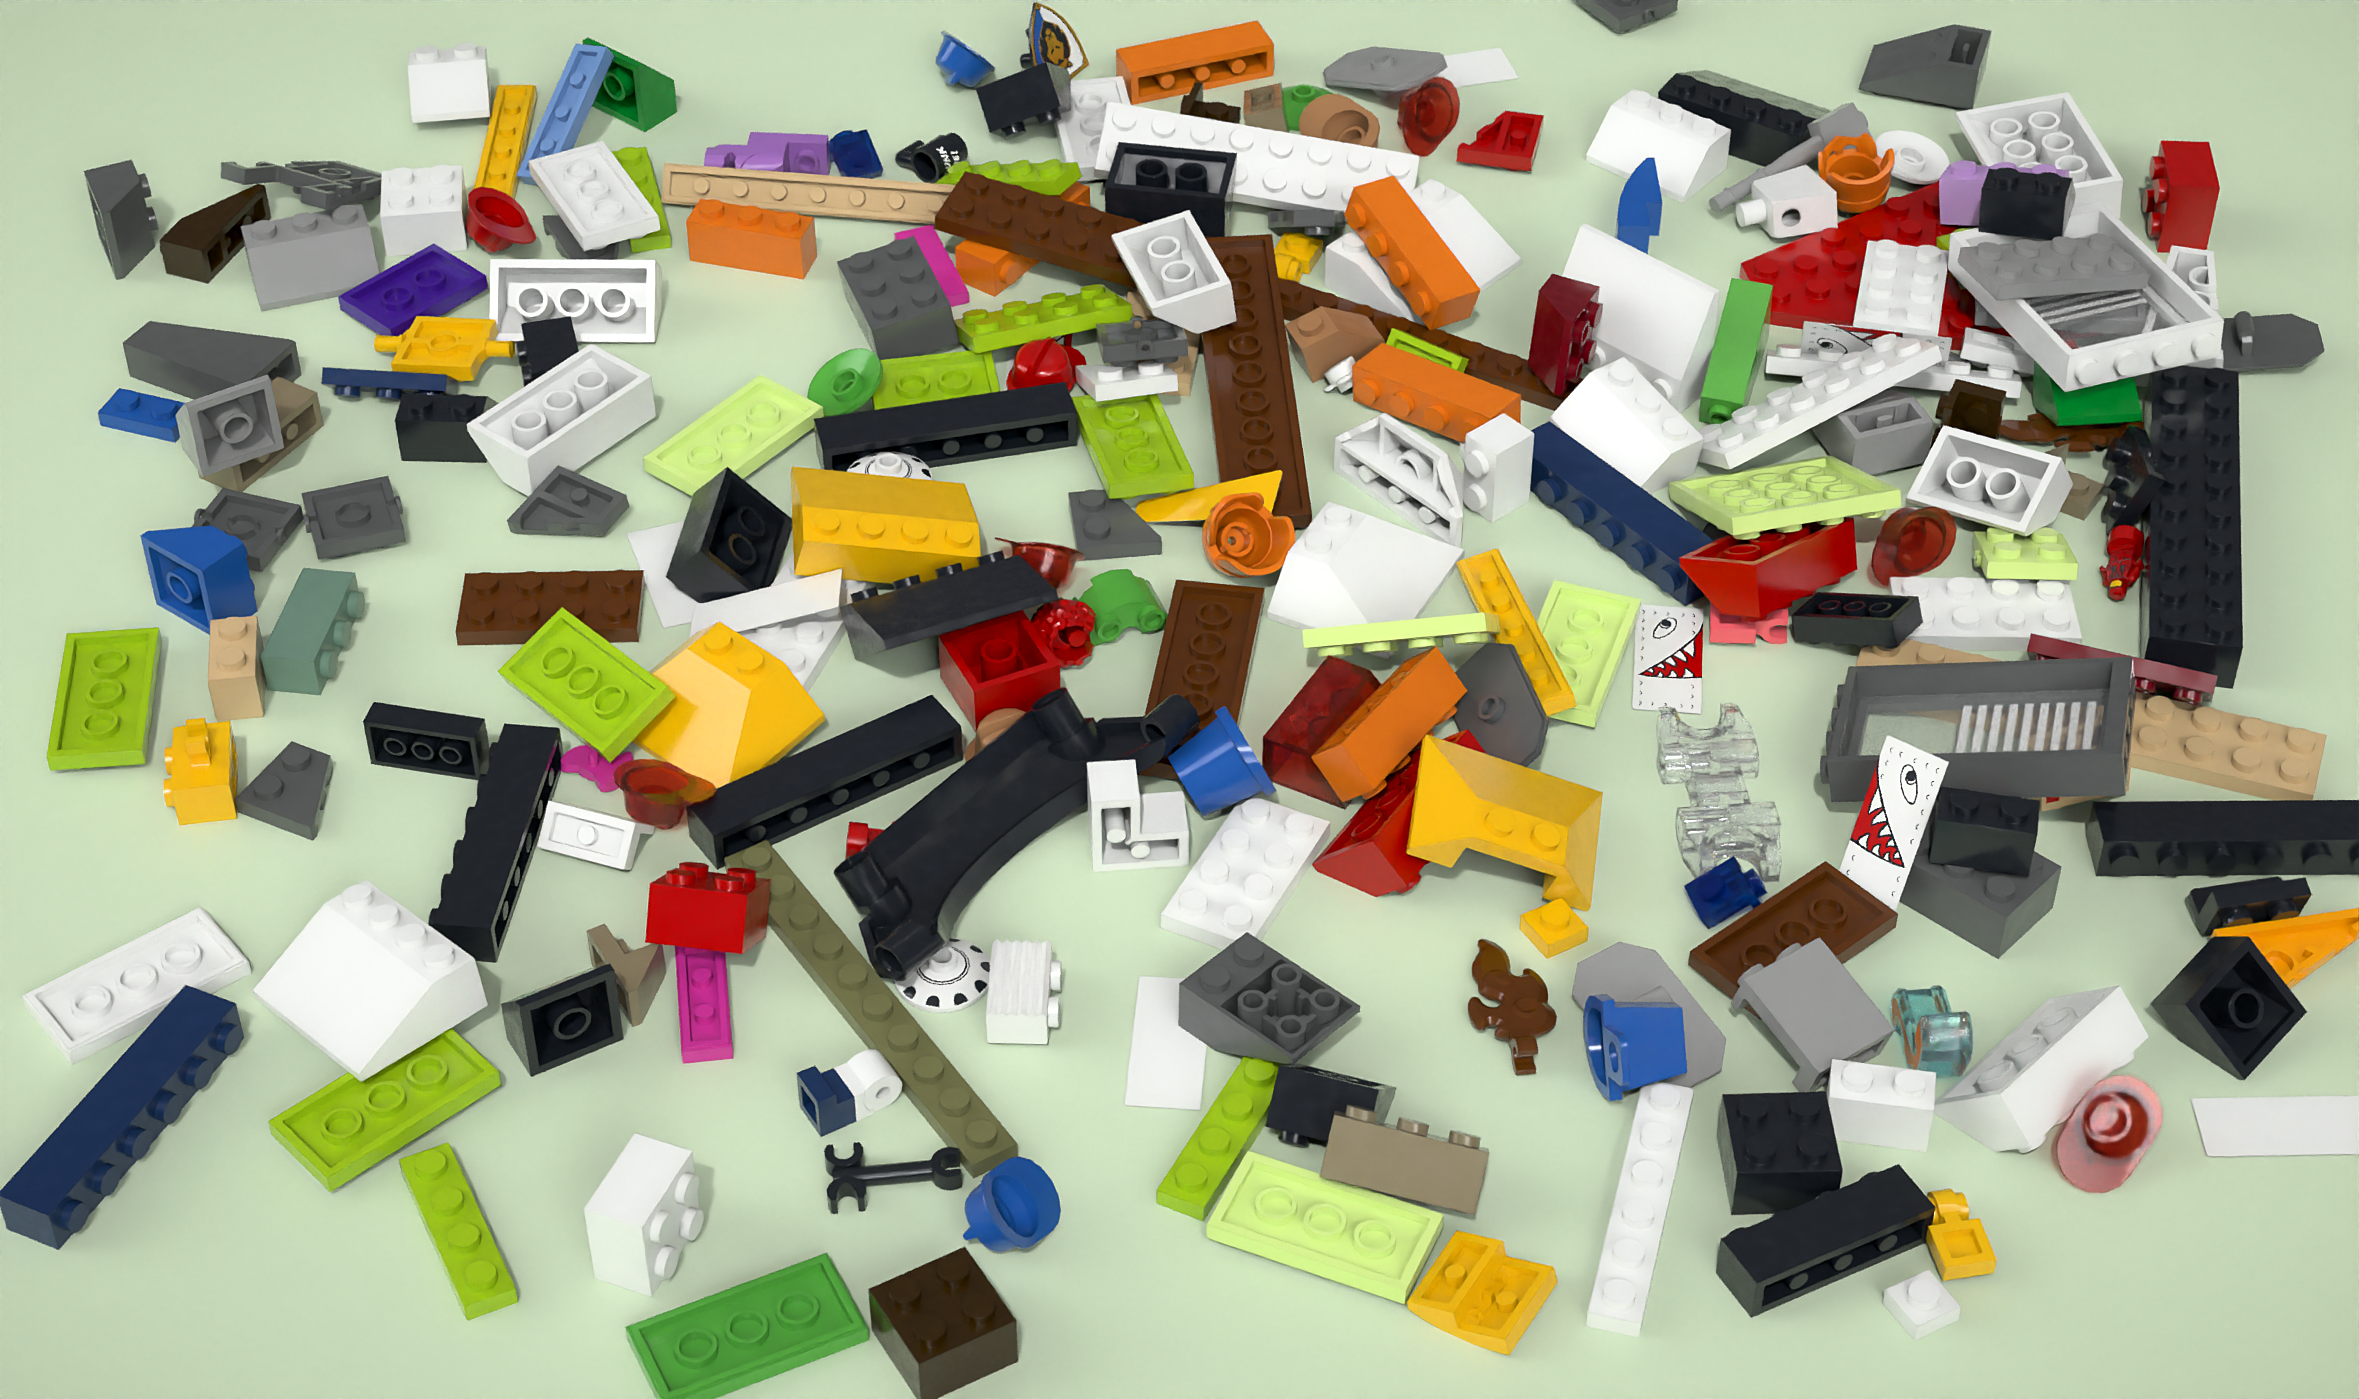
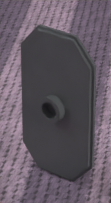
[2221,311,2325,372]
[1453,643,1550,767]

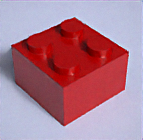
[2143,140,2220,253]
[938,610,1060,732]
[645,862,771,954]

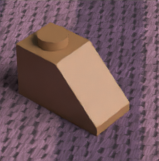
[1285,306,1386,383]

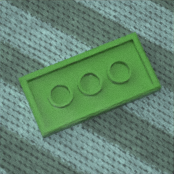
[625,1253,869,1399]

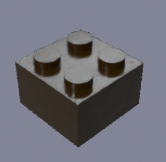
[868,1247,1018,1399]

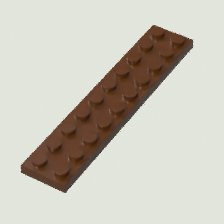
[1201,234,1312,528]

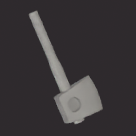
[1709,102,1875,213]

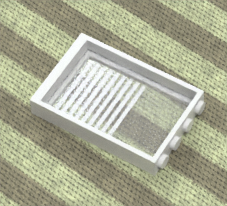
[1948,201,2224,392]

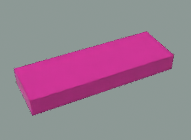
[894,225,969,307]
[675,946,733,1064]

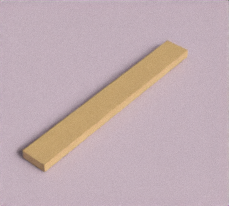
[661,163,956,224]

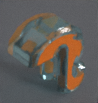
[1891,985,1973,1078]

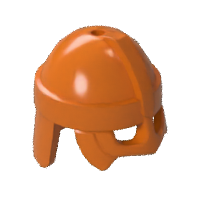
[1818,133,1895,214]
[1202,492,1295,578]

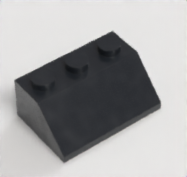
[1105,142,1237,238]
[666,467,792,603]

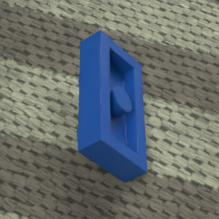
[98,388,184,443]

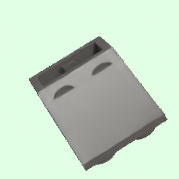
[1811,389,1934,475]

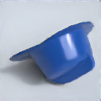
[935,30,995,88]
[962,1156,1061,1253]

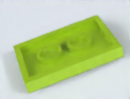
[871,351,1000,410]

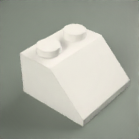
[408,43,491,123]

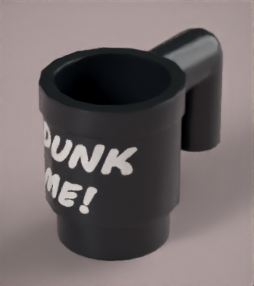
[895,133,968,183]

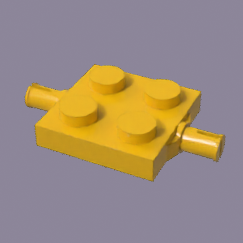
[374,316,515,382]

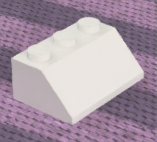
[1586,88,1731,203]
[1111,210,1237,334]
[1549,357,1704,494]
[1906,425,2073,536]

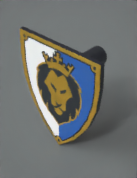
[1020,2,1089,79]

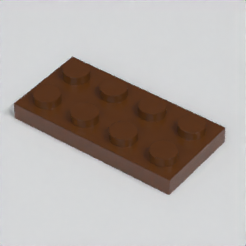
[456,569,645,646]
[1688,861,1898,1020]

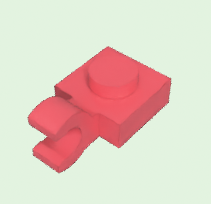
[1710,602,1788,644]

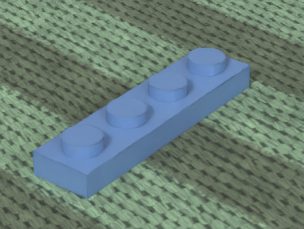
[516,44,614,186]

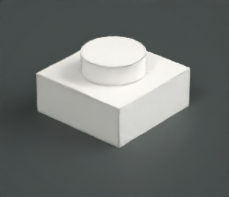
[1882,1270,1961,1341]

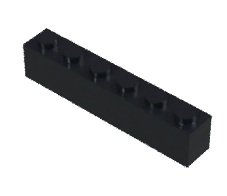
[814,382,1077,472]
[685,695,963,870]
[428,723,564,963]
[2086,800,2359,876]

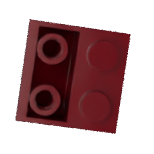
[1527,274,1603,396]

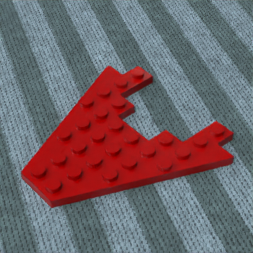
[1740,181,2104,351]

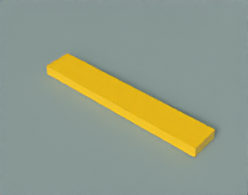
[474,85,537,199]
[1456,548,1577,716]

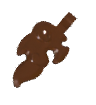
[1999,413,2144,453]
[1467,939,1557,1075]

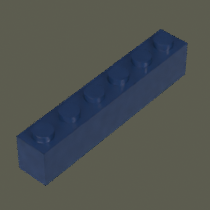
[1530,421,1714,606]
[0,985,244,1250]

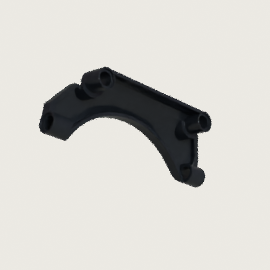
[833,687,1200,981]

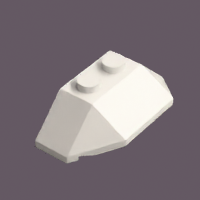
[1334,413,1463,548]

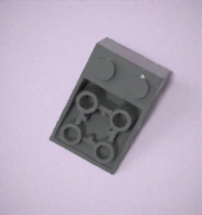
[1859,24,1992,109]
[1178,932,1360,1065]

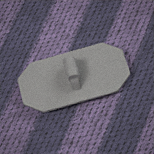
[1322,46,1448,100]
[1572,942,1726,1088]

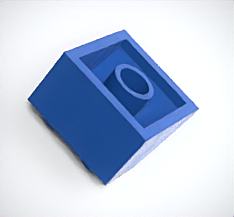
[140,525,258,635]

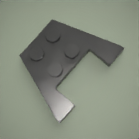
[221,161,382,210]

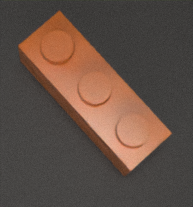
[686,199,817,280]

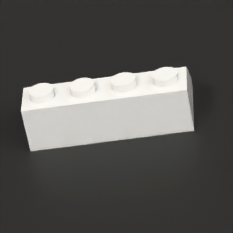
[490,259,662,343]
[467,343,656,497]
[1934,985,2149,1153]

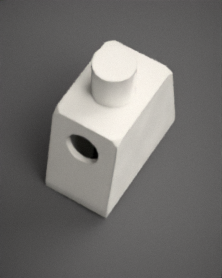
[1736,165,1838,238]

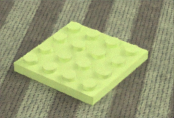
[1669,455,1901,540]

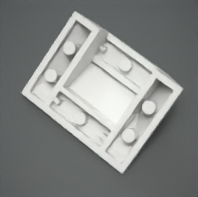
[1267,502,1465,660]

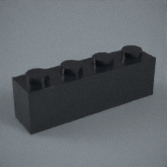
[1716,1164,1936,1318]

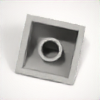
[176,375,284,477]

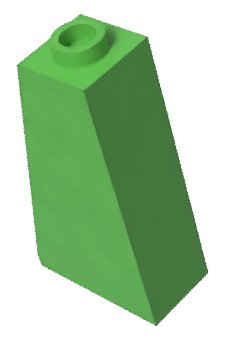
[1699,278,1773,424]

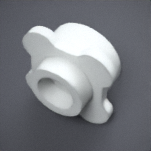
[1324,355,1356,393]

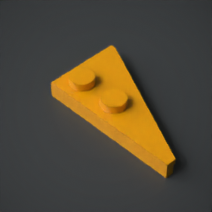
[2211,908,2359,989]

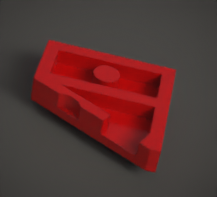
[1457,111,1544,171]

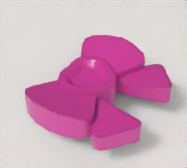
[561,744,634,792]

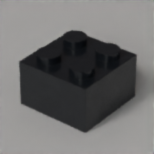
[1717,1091,1843,1215]

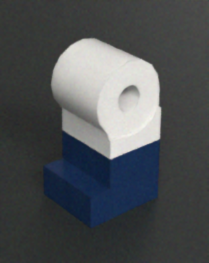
[797,1049,903,1137]

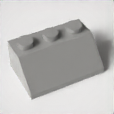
[241,204,380,312]

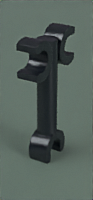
[824,1142,962,1214]

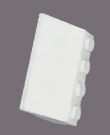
[1955,92,2124,219]
[1324,178,1521,326]
[1562,223,1720,413]
[253,880,488,1082]

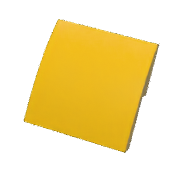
[1407,1230,1558,1356]

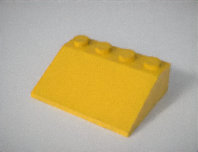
[791,466,981,584]

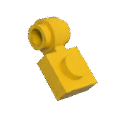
[1274,231,1323,283]
[1926,1188,1997,1281]

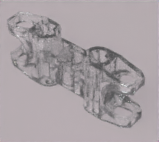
[1656,702,1782,887]

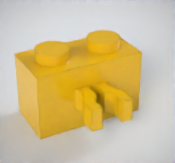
[163,718,238,825]

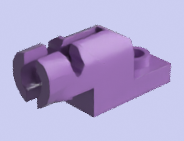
[704,132,831,175]

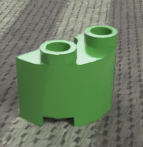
[1072,569,1168,645]

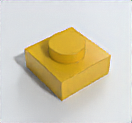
[1519,898,1589,959]

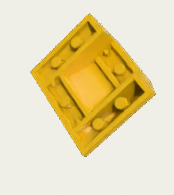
[631,622,825,792]
[1406,734,1603,912]

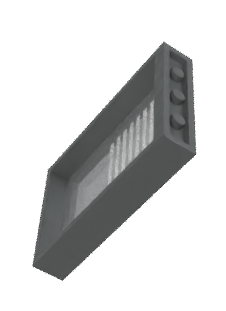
[1820,657,2136,802]

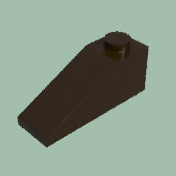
[159,184,271,284]

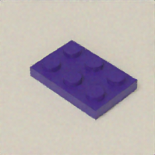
[338,243,488,336]

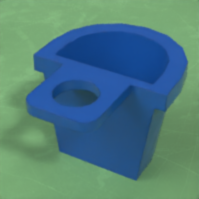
[1168,706,1277,817]
[1583,994,1687,1101]

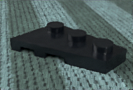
[2103,424,2165,536]

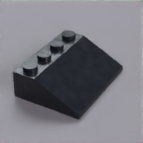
[1658,70,1832,167]
[840,550,1059,659]

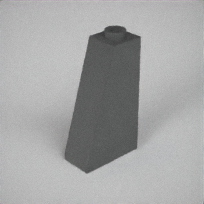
[122,321,302,400]

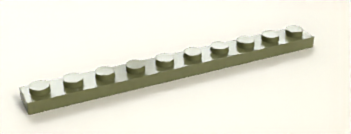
[724,840,1018,1179]

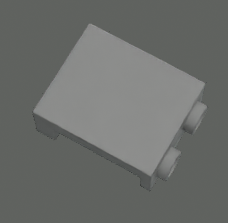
[1731,937,1895,1092]

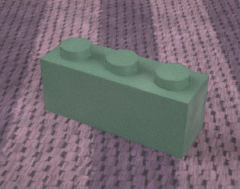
[260,568,365,696]

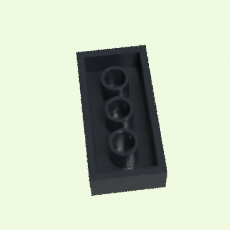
[1791,592,1923,649]
[363,702,490,780]

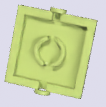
[1972,527,2078,580]

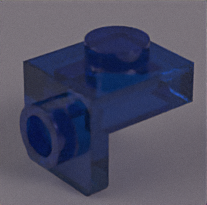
[829,129,884,179]
[1684,856,1768,929]

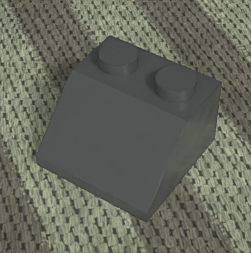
[84,160,158,280]

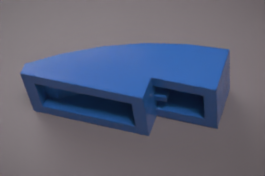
[1615,157,1662,254]

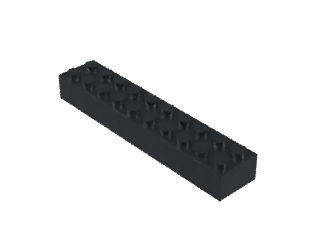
[2140,365,2243,689]

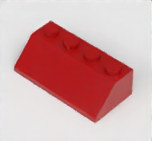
[1679,517,1857,622]
[1312,729,1487,897]

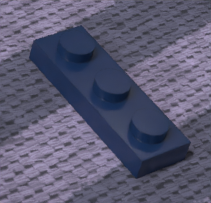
[321,367,458,401]

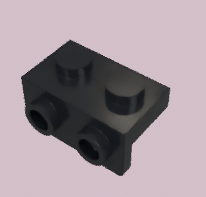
[2188,876,2312,936]

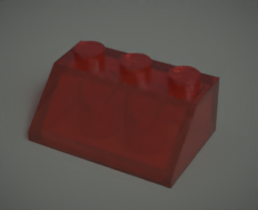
[1262,655,1382,810]

